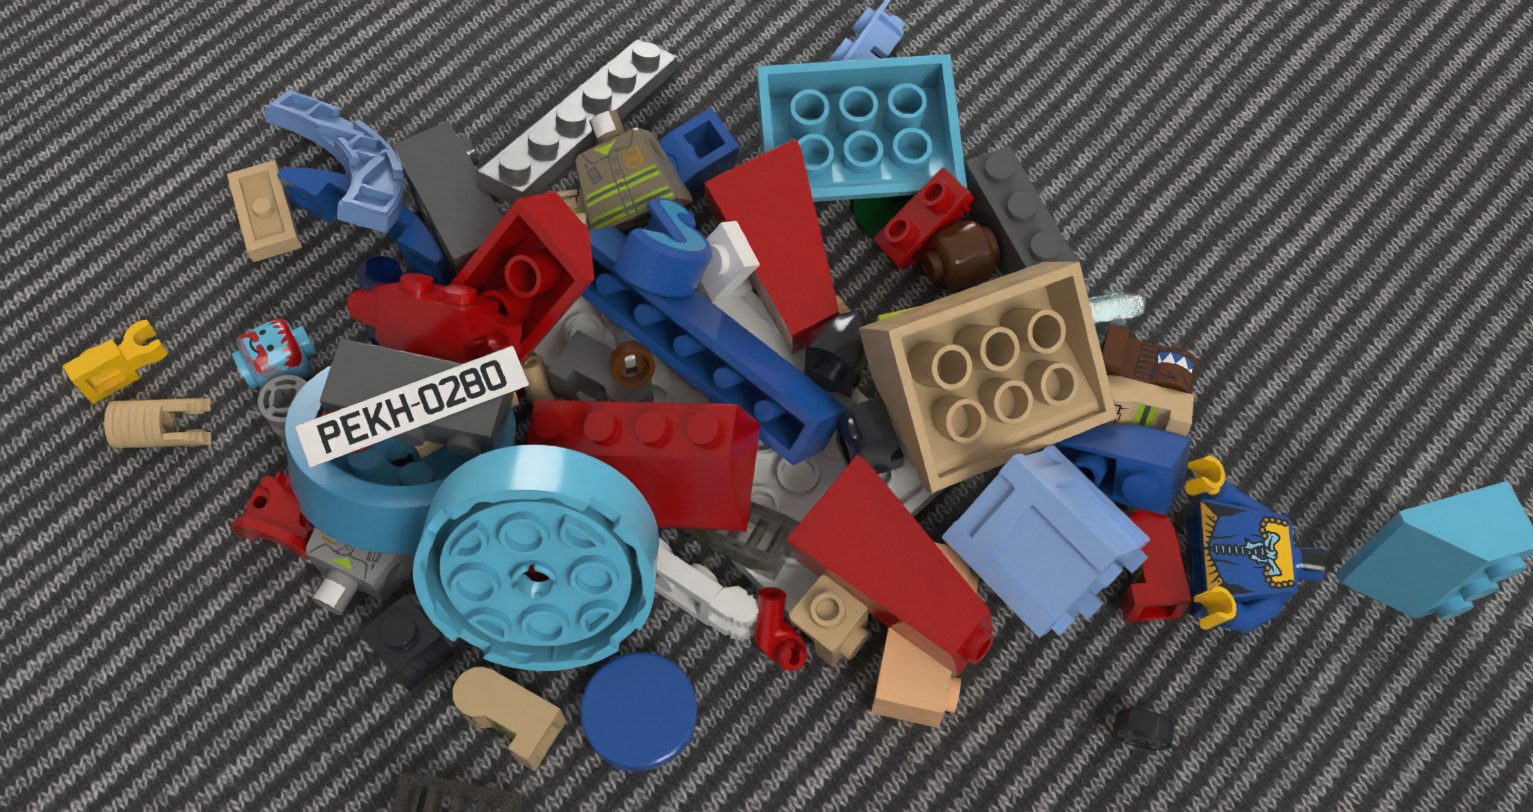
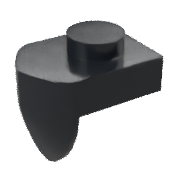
[804,310,867,398]

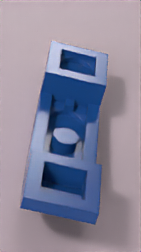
[277,168,452,286]

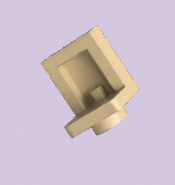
[789,575,870,667]

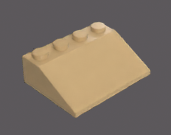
[859,262,1117,493]

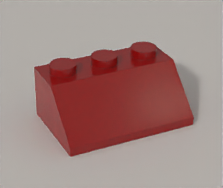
[449,191,594,364]

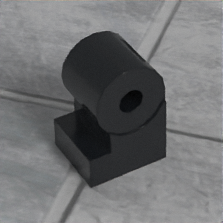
[836,400,904,474]

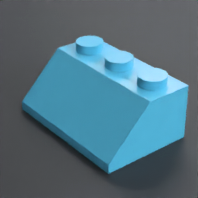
[1336,481,1533,620]

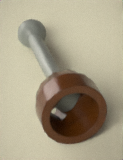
[601,313,655,389]

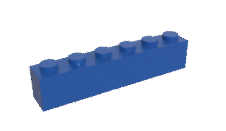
[581,226,848,466]

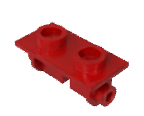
[873,167,975,270]

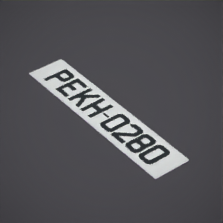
[295,346,529,468]

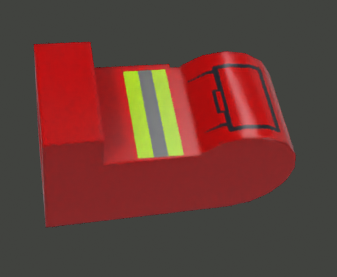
[1120,509,1191,622]

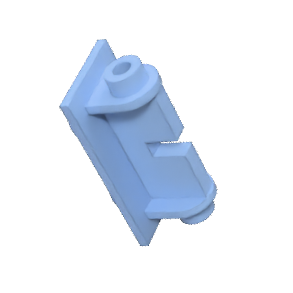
[829,0,904,62]

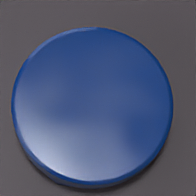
[580,652,698,771]

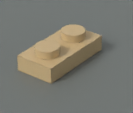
[227,160,302,262]

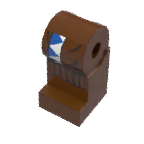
[1100,324,1198,394]

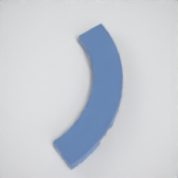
[265,90,404,233]

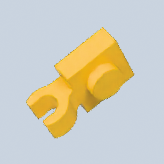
[62,320,168,404]

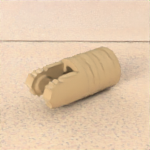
[104,398,211,449]

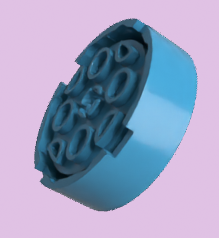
[285,366,516,554]

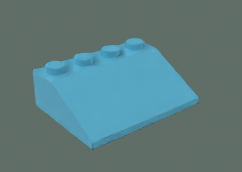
[757,54,967,202]

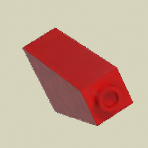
[704,139,839,354]
[787,454,994,676]

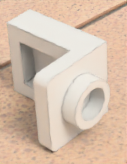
[701,221,760,301]

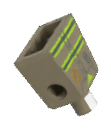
[575,110,693,233]

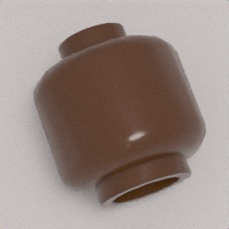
[921,219,1000,292]

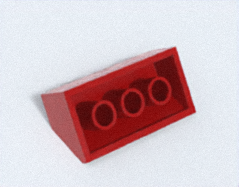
[527,400,760,532]

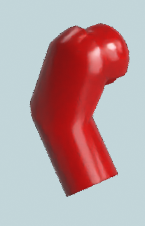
[754,587,807,671]

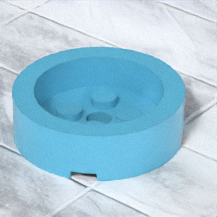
[413,445,659,671]

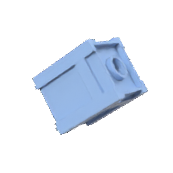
[942,445,1151,638]

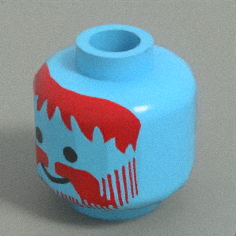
[232,318,317,390]

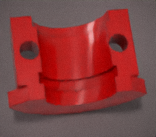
[230,471,315,560]

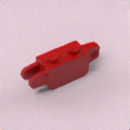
[346,274,522,364]

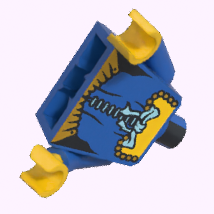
[1185,456,1325,633]

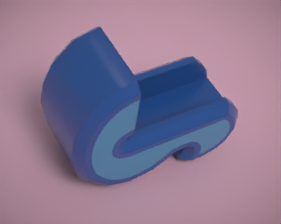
[613,198,713,298]

